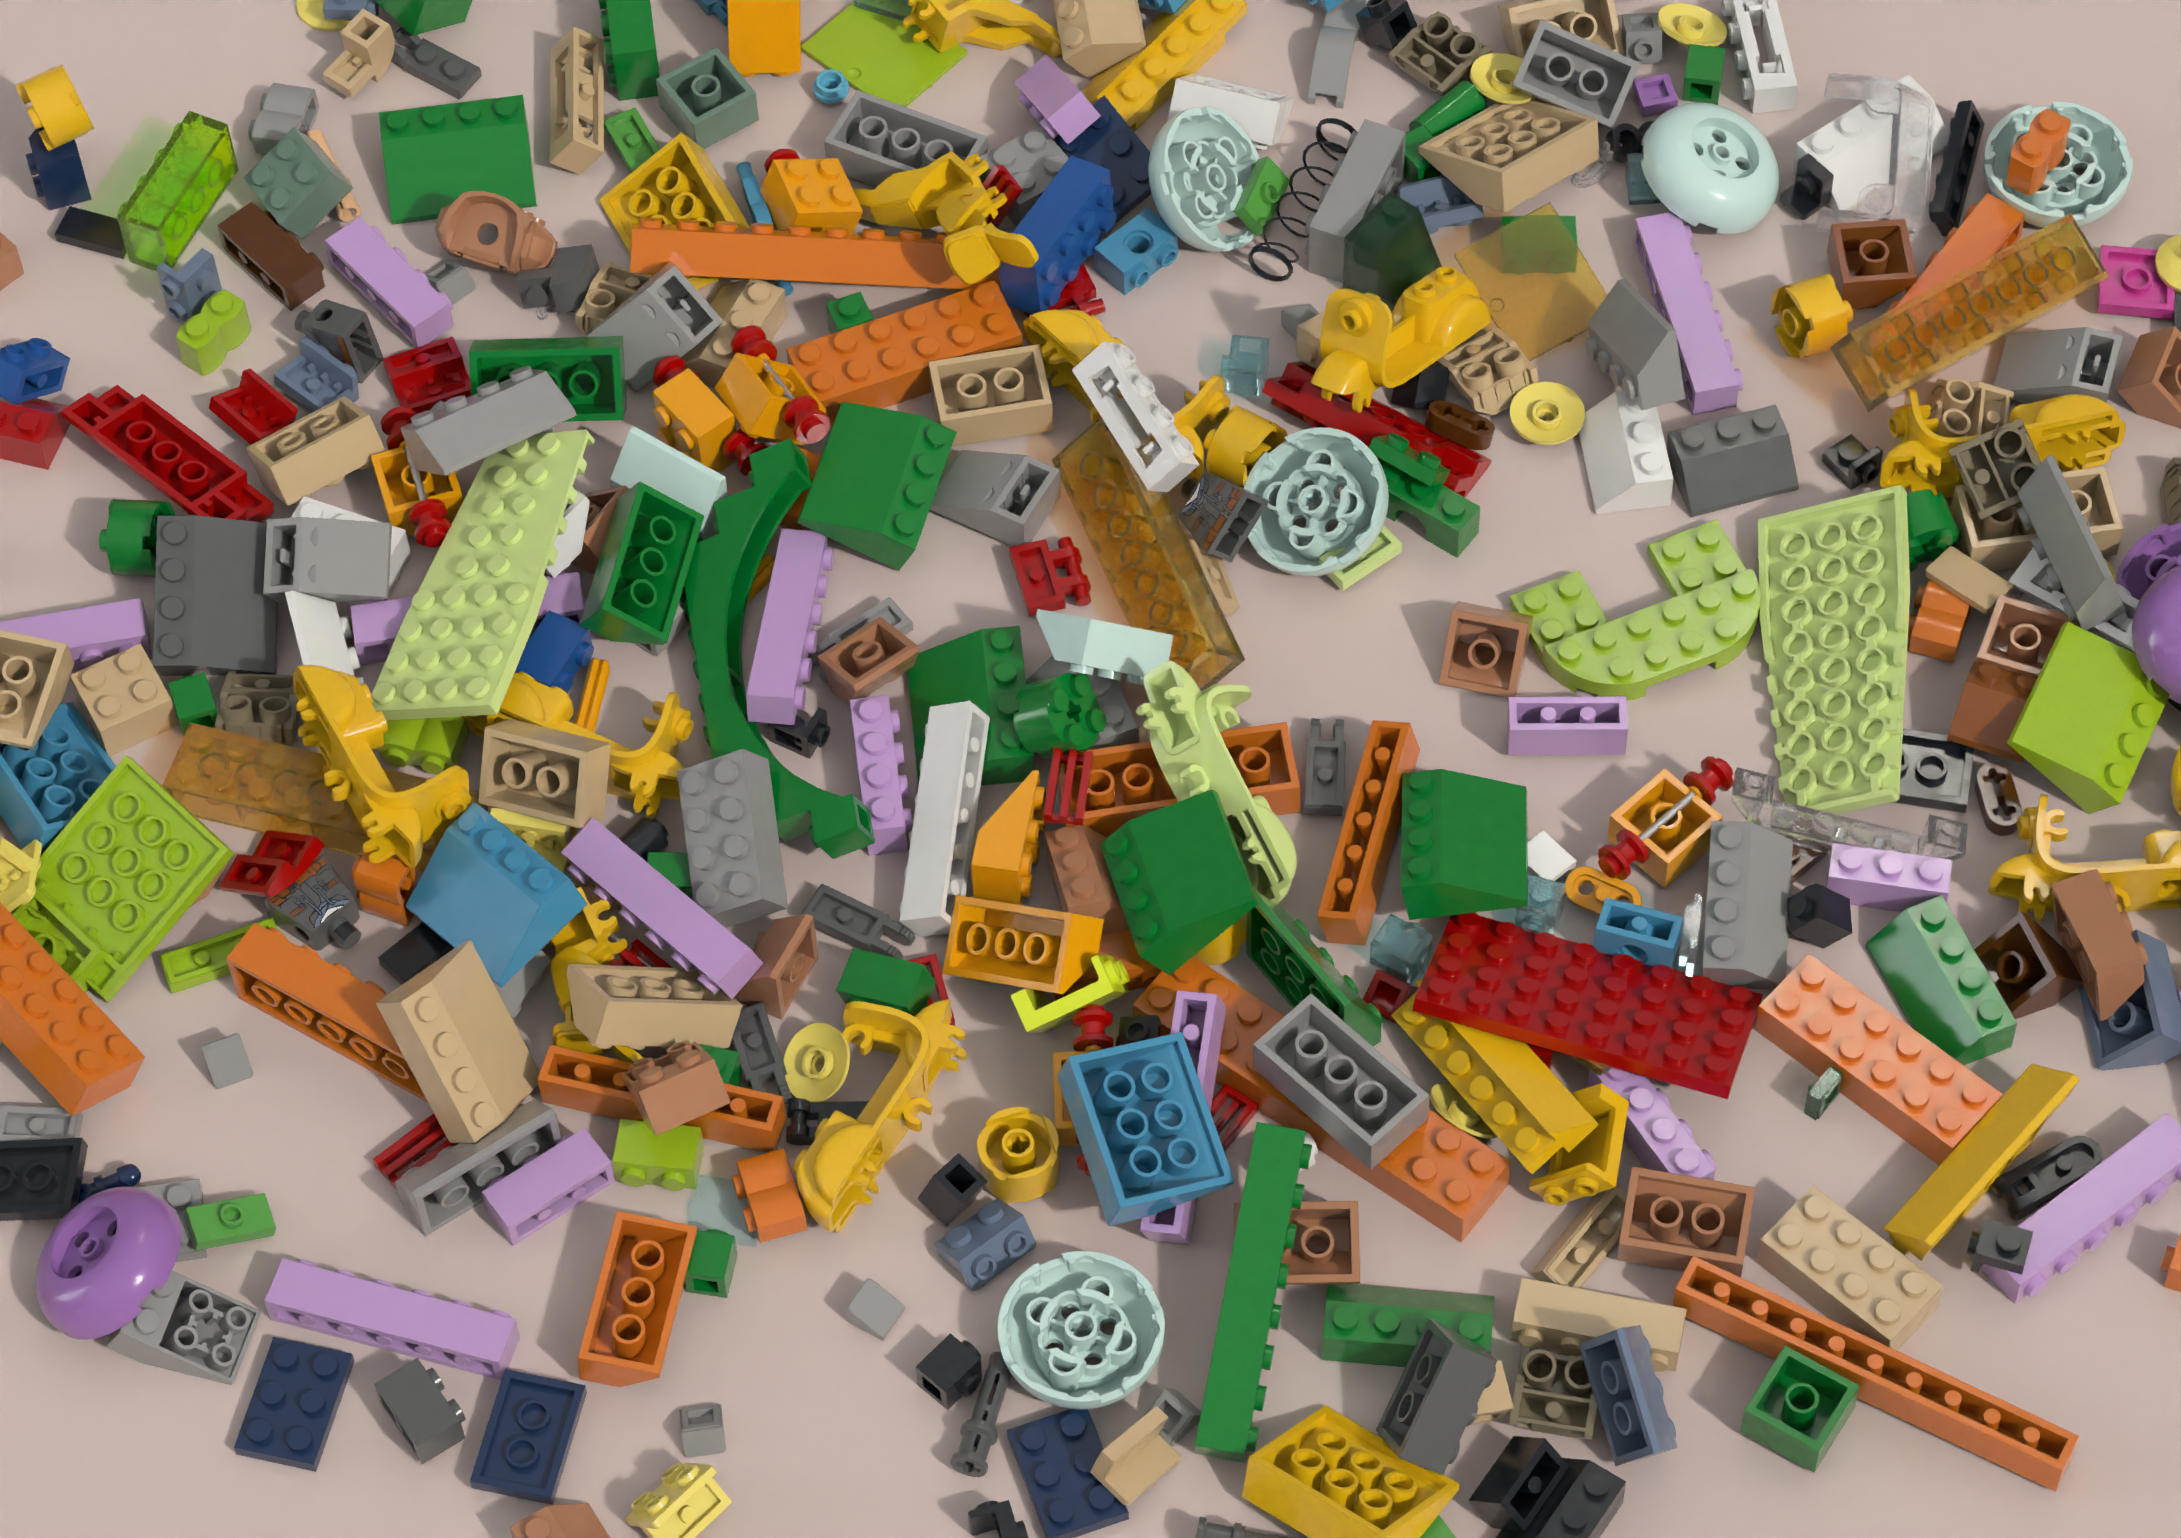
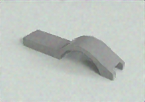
[1308,0,1367,108]

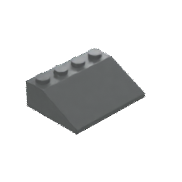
[153,515,278,676]

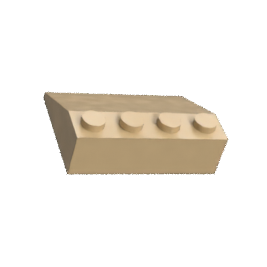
[1418,99,1599,213]
[0,630,74,750]
[376,940,540,1143]

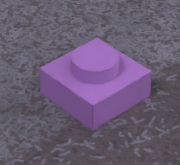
[1632,73,1678,116]

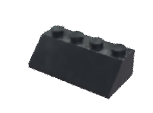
[1496,1458,1626,1538]

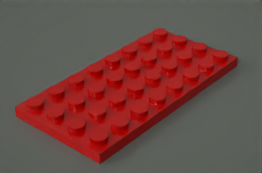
[1412,913,1763,1099]

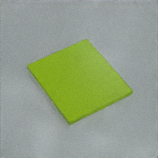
[801,0,967,107]

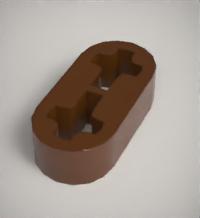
[1425,400,1495,450]
[1975,763,2022,836]

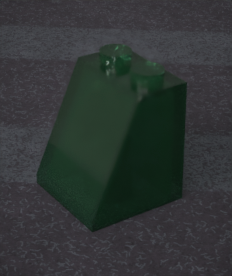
[1343,192,1442,313]

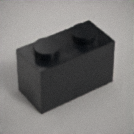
[1468,1436,1570,1532]

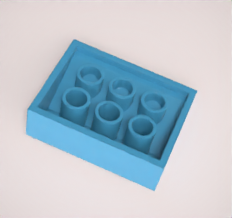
[0,702,116,856]
[406,802,587,988]
[1057,1032,1235,1226]

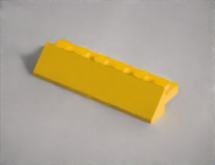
[1081,0,1247,131]
[1391,979,1599,1175]
[1883,1064,2080,1261]

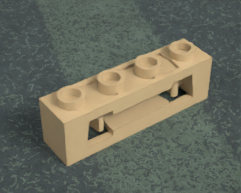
[549,27,604,175]

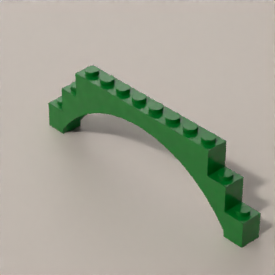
[683,439,875,859]

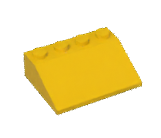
[599,132,751,290]
[1242,1405,1460,1538]

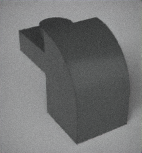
[515,244,600,314]

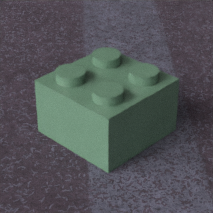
[656,47,759,149]
[243,127,353,239]

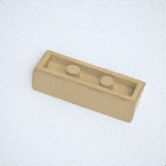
[1531,1185,1627,1288]

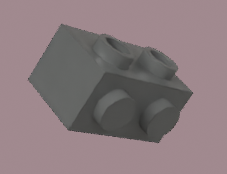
[374,1358,466,1464]

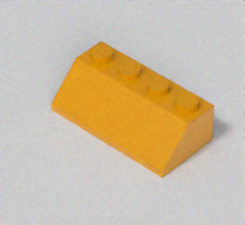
[942,895,1104,994]

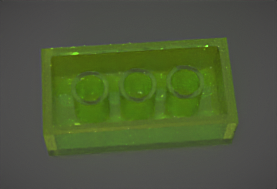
[117,111,239,272]

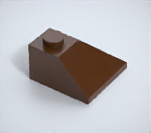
[1974,911,2083,1019]

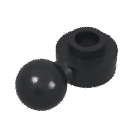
[1605,121,1654,163]

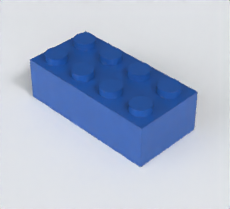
[998,155,1116,315]

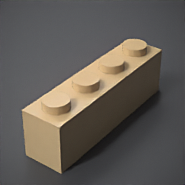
[1511,1277,1687,1372]

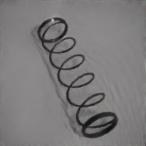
[1248,118,1357,282]

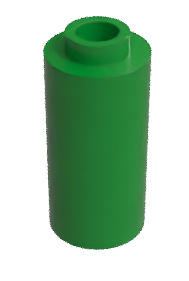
[1409,81,1485,137]

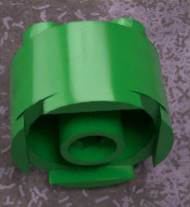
[1907,489,1961,573]
[99,499,175,577]
[1013,673,1106,759]

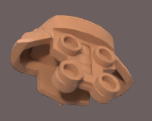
[435,191,558,275]

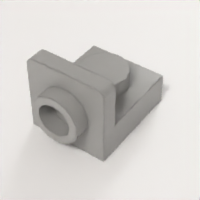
[1622,13,1662,64]

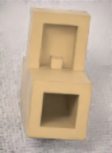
[322,9,395,98]

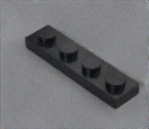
[1928,100,1985,237]

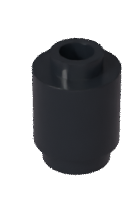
[618,817,669,862]

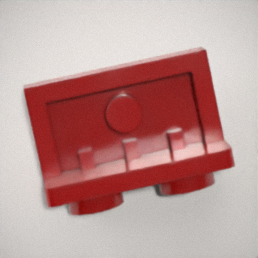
[208,368,297,445]

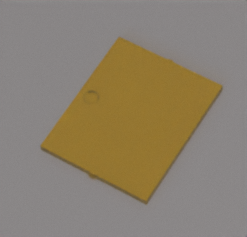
[1454,202,1607,361]

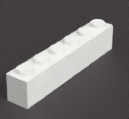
[899,701,990,937]

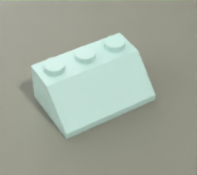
[610,426,728,542]
[1036,609,1174,685]

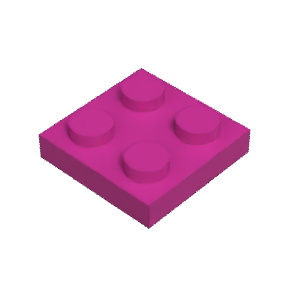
[2097,245,2175,319]

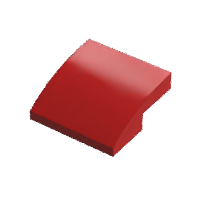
[382,336,471,414]
[218,830,325,898]

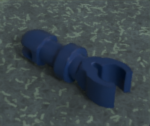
[78,1164,141,1204]

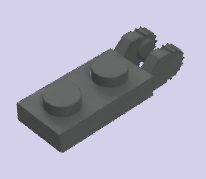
[391,27,482,99]
[1304,718,1346,816]
[801,884,916,959]
[732,1002,793,1104]

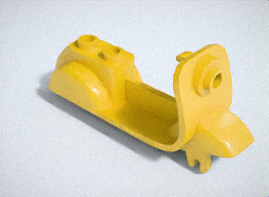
[1311,266,1491,413]
[1023,309,1231,480]
[1880,389,2126,498]
[293,665,472,869]
[459,672,694,819]
[1988,794,2181,923]
[793,999,967,1233]

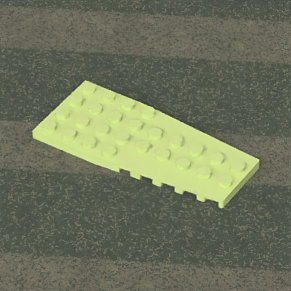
[371,430,595,720]
[1758,485,1910,824]

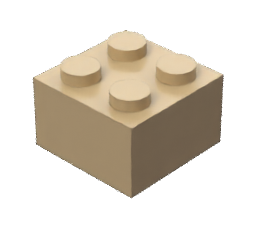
[70,643,179,756]

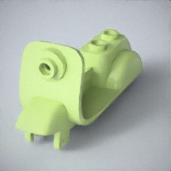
[1136,661,1297,904]

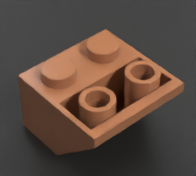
[621,1041,731,1136]

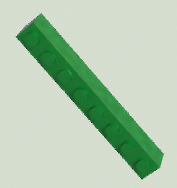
[1195,1122,1312,1463]

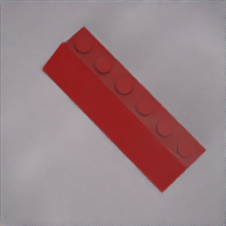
[1262,361,1492,497]
[61,385,274,522]

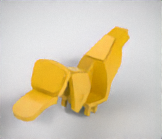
[902,0,1062,58]
[853,151,1039,284]
[543,887,643,1063]

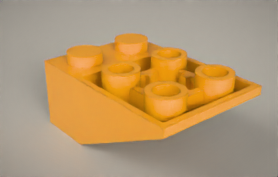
[971,770,1046,905]

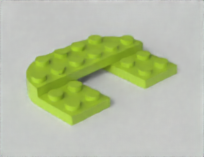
[1509,519,1760,701]

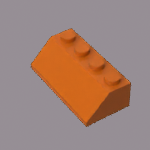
[578,1211,698,1387]

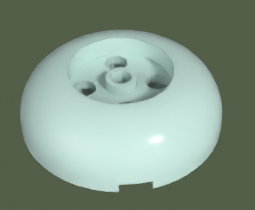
[1984,101,2133,229]
[1641,102,1779,234]
[1148,106,1260,252]
[1244,427,1389,576]
[997,1251,1165,1410]

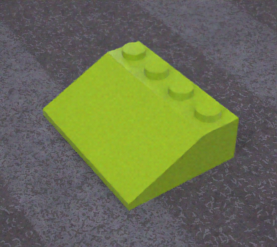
[2007,622,2170,814]

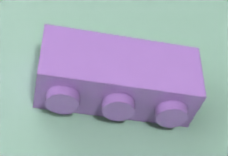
[1014,54,1101,144]
[1507,696,1628,755]
[1826,843,1952,912]
[482,1127,615,1246]

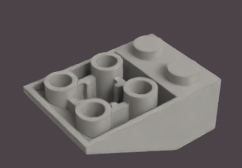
[586,262,724,391]
[1993,327,2123,404]
[930,450,1061,546]
[263,517,392,605]
[106,1271,261,1385]

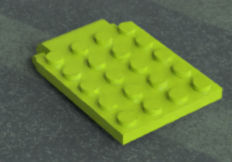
[12,755,235,1002]

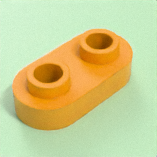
[1565,866,1642,916]

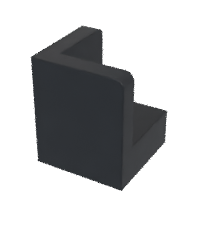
[1391,364,1449,410]

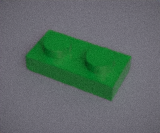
[1369,433,1451,487]

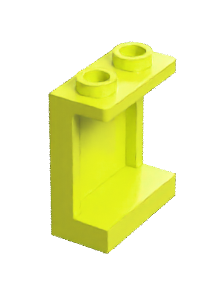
[1010,954,1130,1033]

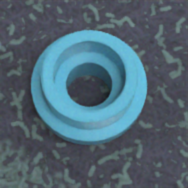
[813,69,849,104]

